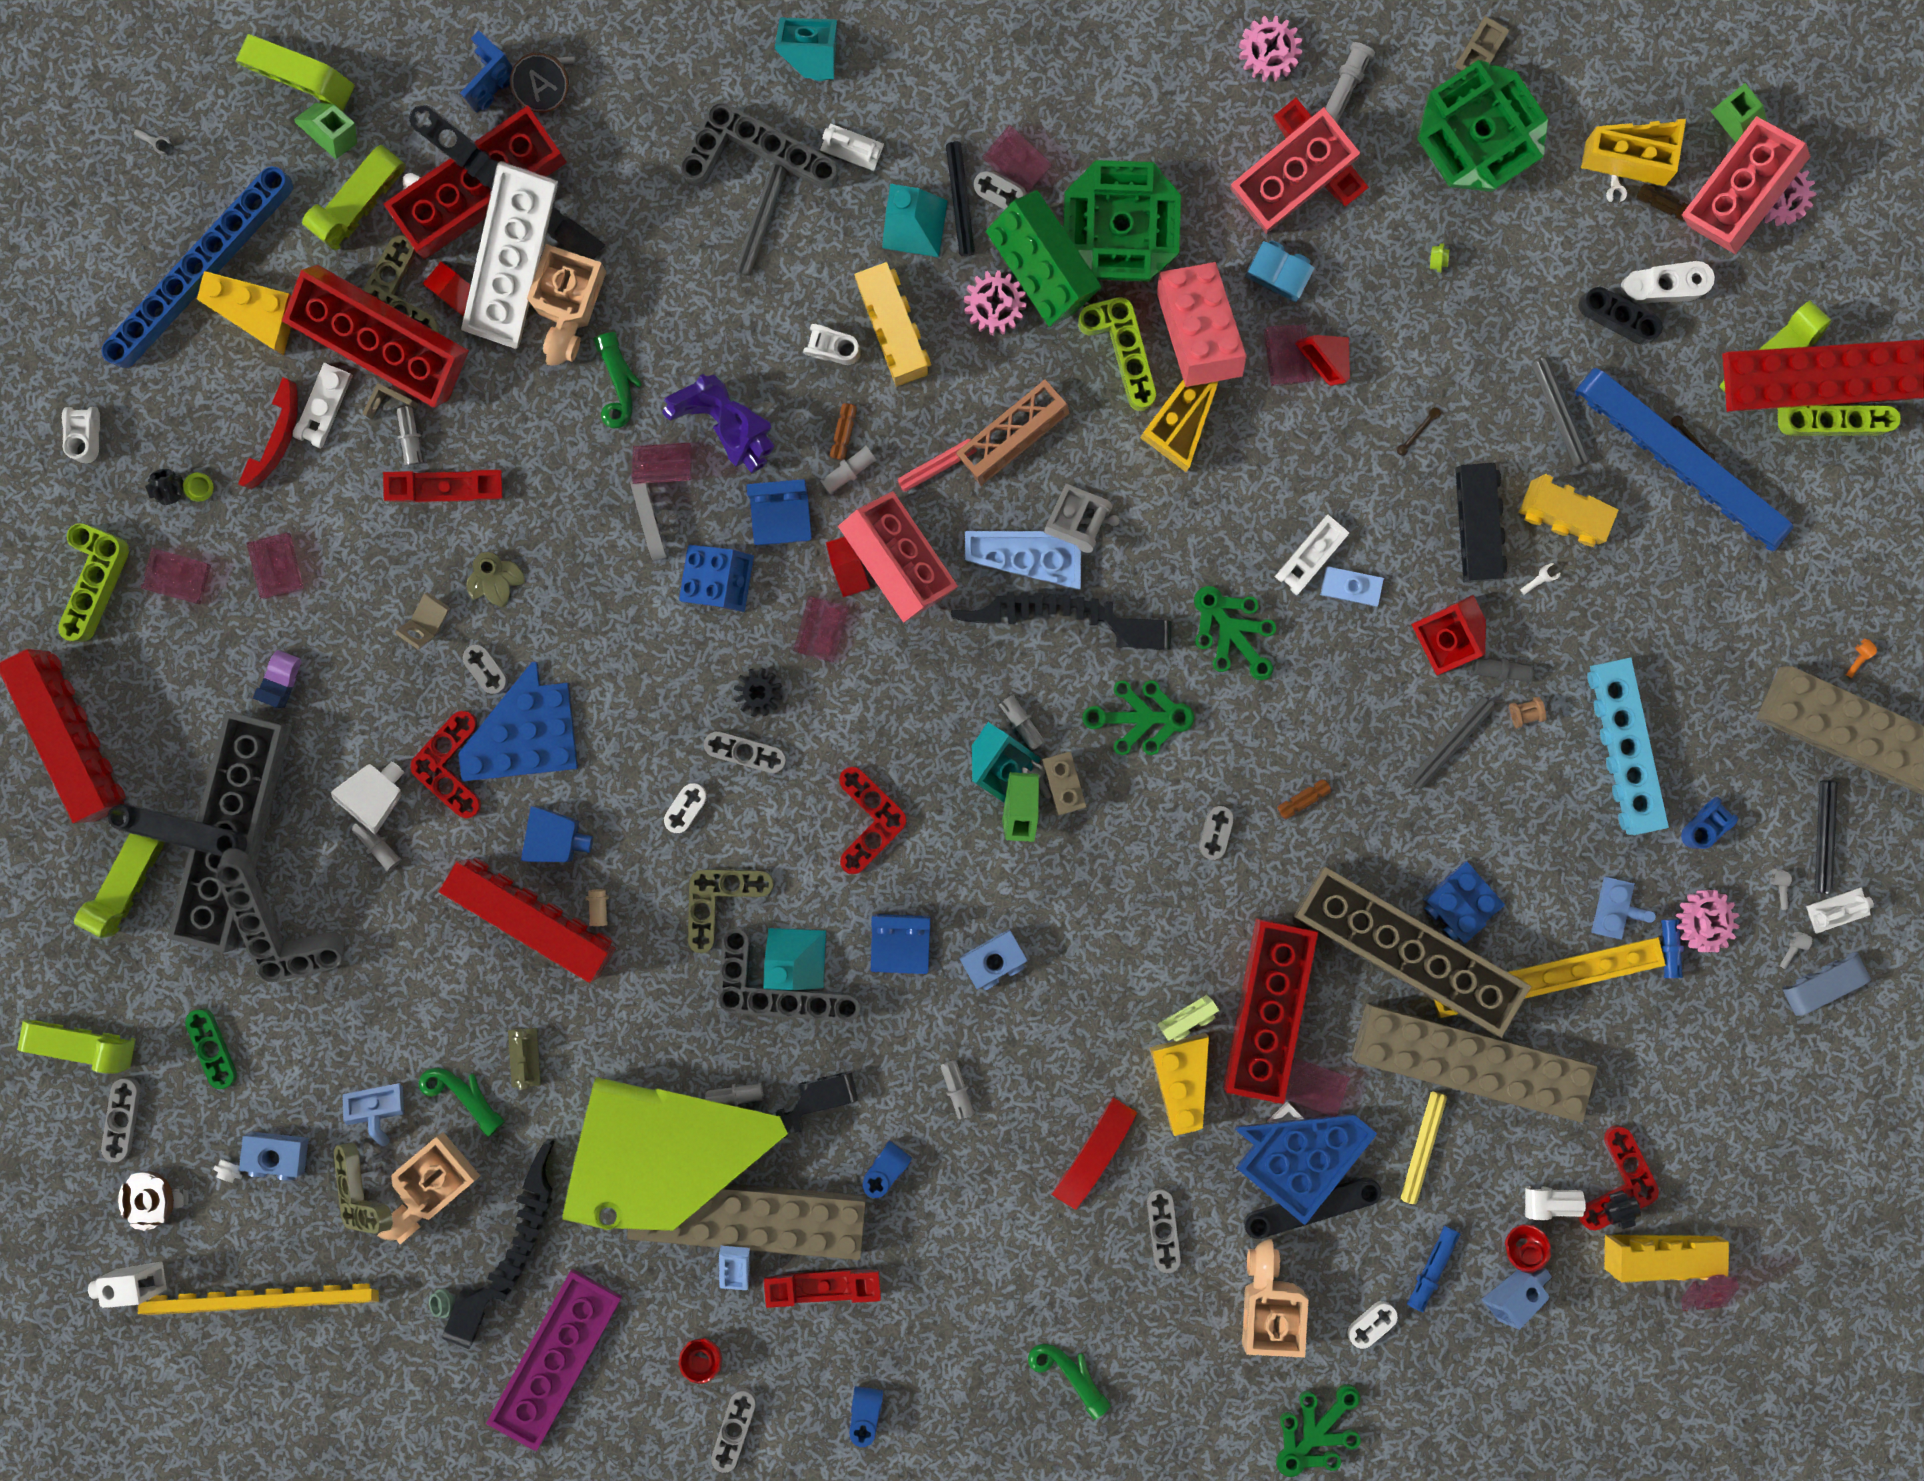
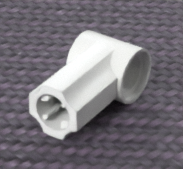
[1525,1186,1586,1220]

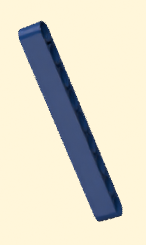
[101,166,293,368]
[1574,368,1794,551]

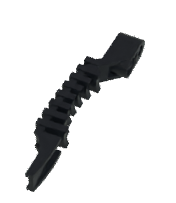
[409,105,605,260]
[951,592,1172,650]
[775,1071,858,1138]
[442,1139,555,1349]

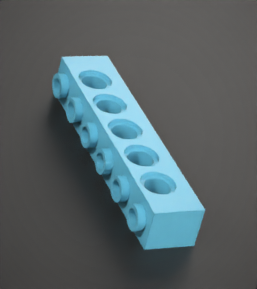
[1587,658,1669,835]

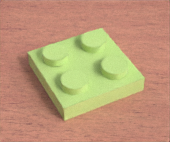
[1157,995,1219,1041]

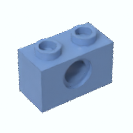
[960,929,1027,990]
[239,1131,309,1181]

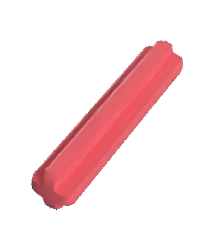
[898,439,977,492]

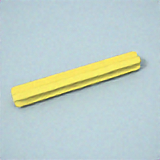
[1401,1091,1447,1204]

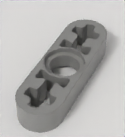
[630,477,668,561]
[704,732,786,773]
[101,1077,141,1162]
[1146,1188,1181,1273]
[711,1388,756,1473]

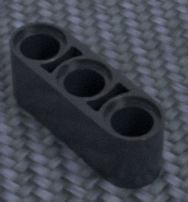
[1578,287,1663,345]

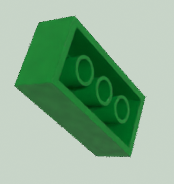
[985,190,1102,327]

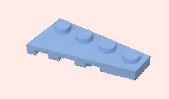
[965,531,1081,590]

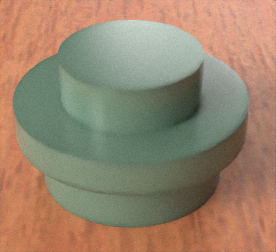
[429,1288,455,1318]

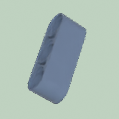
[1782,952,1871,1016]

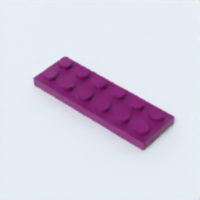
[486,1268,623,1452]

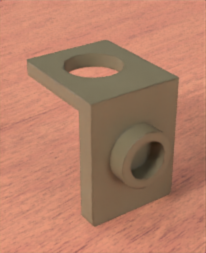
[362,383,419,420]
[395,592,450,649]

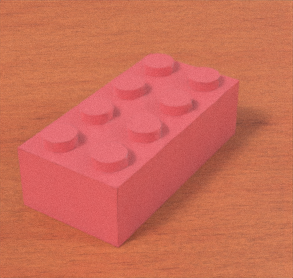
[1230,107,1360,234]
[1682,116,1811,255]
[1157,262,1246,387]
[838,491,958,623]

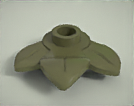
[467,551,525,607]

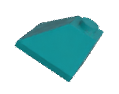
[775,17,837,81]
[882,184,948,258]
[972,722,1041,803]
[763,928,826,990]

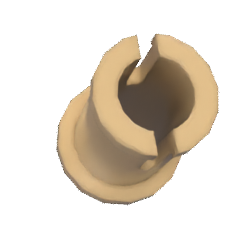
[586,889,609,926]

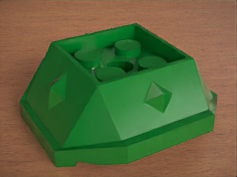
[1417,59,1548,192]
[1063,160,1181,281]

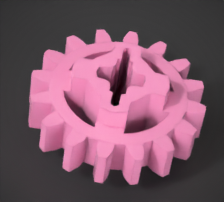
[1239,16,1302,82]
[1765,170,1816,226]
[964,270,1026,335]
[1676,890,1739,953]

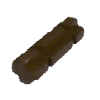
[1636,184,1689,222]

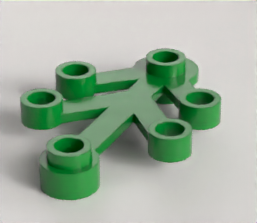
[1194,586,1276,681]
[1082,680,1195,755]
[1276,1384,1361,1477]

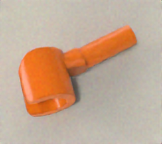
[1846,639,1877,679]

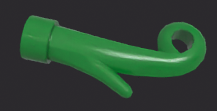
[593,332,642,429]
[419,1068,505,1138]
[1028,1344,1111,1420]

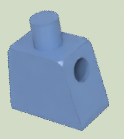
[1481,1268,1552,1330]

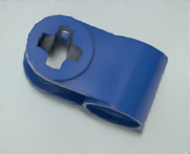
[1681,796,1739,849]
[863,1140,912,1198]
[849,1386,883,1447]

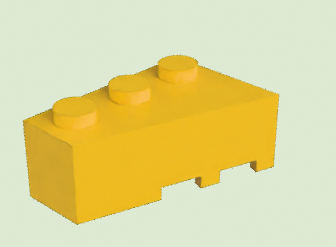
[1581,119,1686,186]
[197,271,291,356]
[1140,380,1219,472]
[1518,474,1619,547]
[1150,1033,1209,1136]

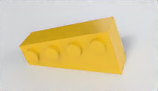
[854,262,931,387]
[1604,1235,1729,1282]

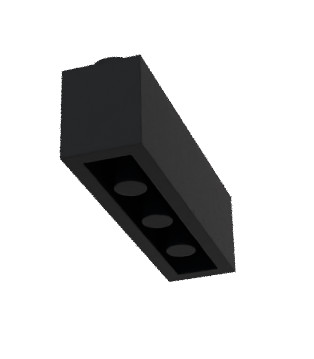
[1455,462,1507,583]

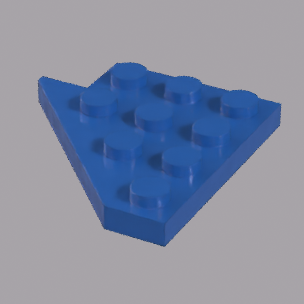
[459,662,578,782]
[1235,1114,1377,1225]

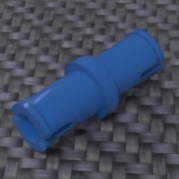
[1661,920,1684,978]

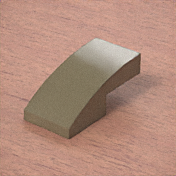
[1454,16,1510,71]

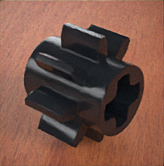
[145,469,184,505]
[1604,1191,1641,1230]

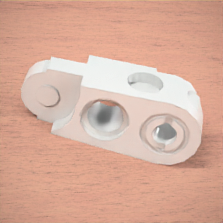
[1620,261,1715,303]

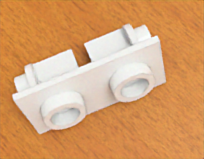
[820,124,884,171]
[1806,888,1874,934]

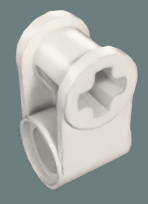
[803,324,861,365]
[62,407,100,464]

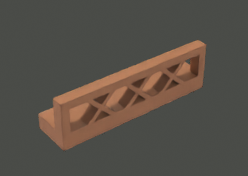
[956,379,1069,486]

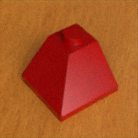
[1411,595,1486,676]

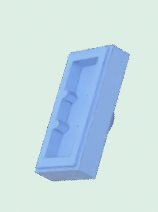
[1320,566,1384,607]
[719,1245,750,1290]

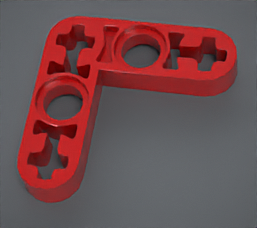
[410,711,481,818]
[839,767,907,874]
[1579,1125,1659,1231]

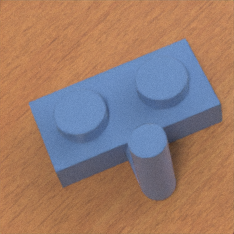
[1591,877,1656,940]
[343,1083,404,1146]

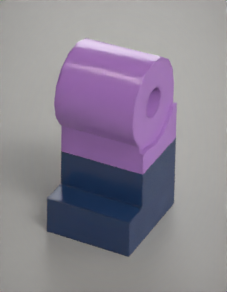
[253,650,301,708]

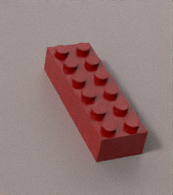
[383,105,567,260]
[282,264,469,408]
[0,649,126,823]
[438,857,616,983]
[1222,918,1318,1104]

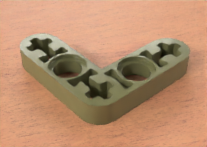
[363,235,439,333]
[688,869,774,954]
[334,1142,393,1234]

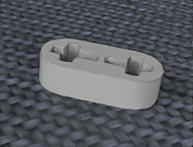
[974,171,1027,209]
[463,645,508,694]
[1199,806,1234,860]

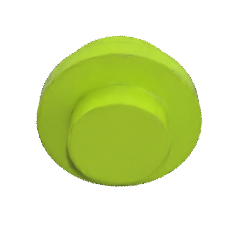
[1430,243,1450,273]
[183,472,214,502]

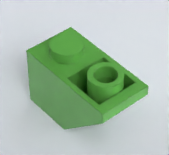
[1710,83,1767,143]
[294,103,358,159]
[1002,772,1039,842]

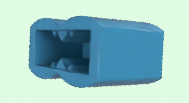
[1245,240,1315,303]

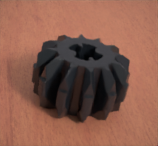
[734,668,783,717]

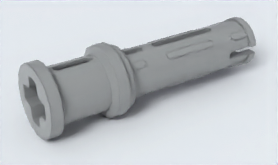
[1326,42,1375,124]

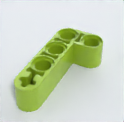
[235,34,355,112]
[302,145,406,251]
[1078,297,1156,411]
[1719,300,1832,392]
[1778,406,1901,436]
[58,523,129,642]
[74,833,166,938]
[17,1020,136,1074]

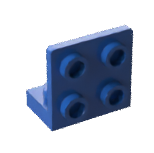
[460,30,513,113]
[746,479,812,546]
[679,545,754,612]
[871,914,930,974]

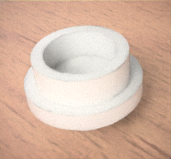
[213,1159,243,1183]

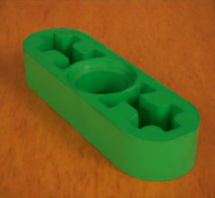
[185,1008,237,1089]

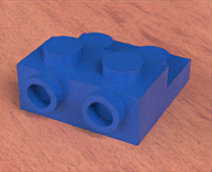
[1422,861,1505,944]

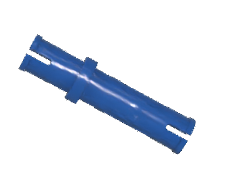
[1407,1225,1461,1313]

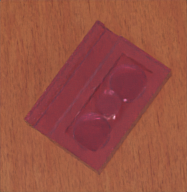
[982,125,1053,194]
[1263,324,1314,386]
[631,442,692,484]
[246,532,304,599]
[140,548,211,604]
[793,596,849,663]
[1285,1057,1350,1116]
[1681,1274,1739,1311]

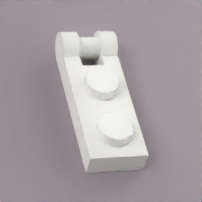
[293,363,353,448]
[1275,514,1349,595]

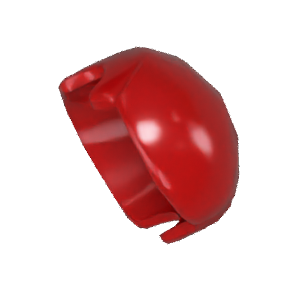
[1505,1224,1551,1273]
[678,1338,723,1384]

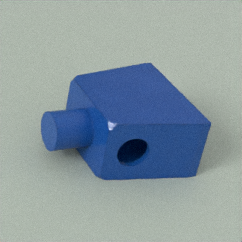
[521,806,593,862]

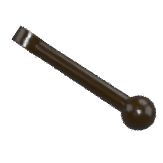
[1397,408,1441,456]
[1671,415,1715,461]

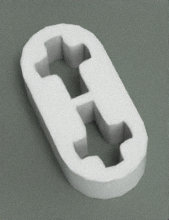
[664,783,707,833]
[1348,1301,1398,1349]

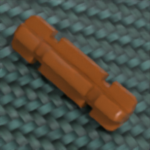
[830,403,857,460]
[1277,779,1332,819]

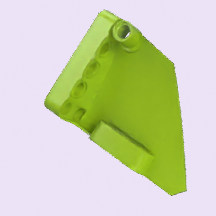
[562,1077,788,1231]

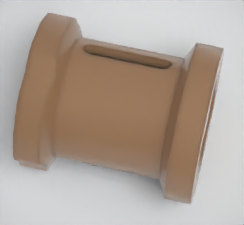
[1509,696,1546,729]

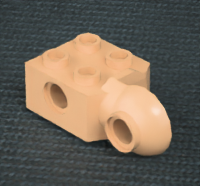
[527,244,606,366]
[377,1132,480,1244]
[1242,1239,1308,1357]

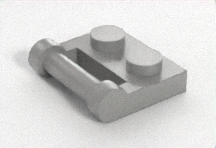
[1044,484,1113,553]

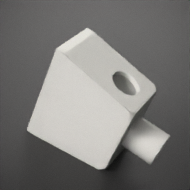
[331,761,404,834]
[88,1262,167,1308]

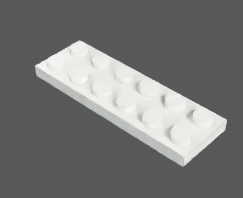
[461,162,558,349]

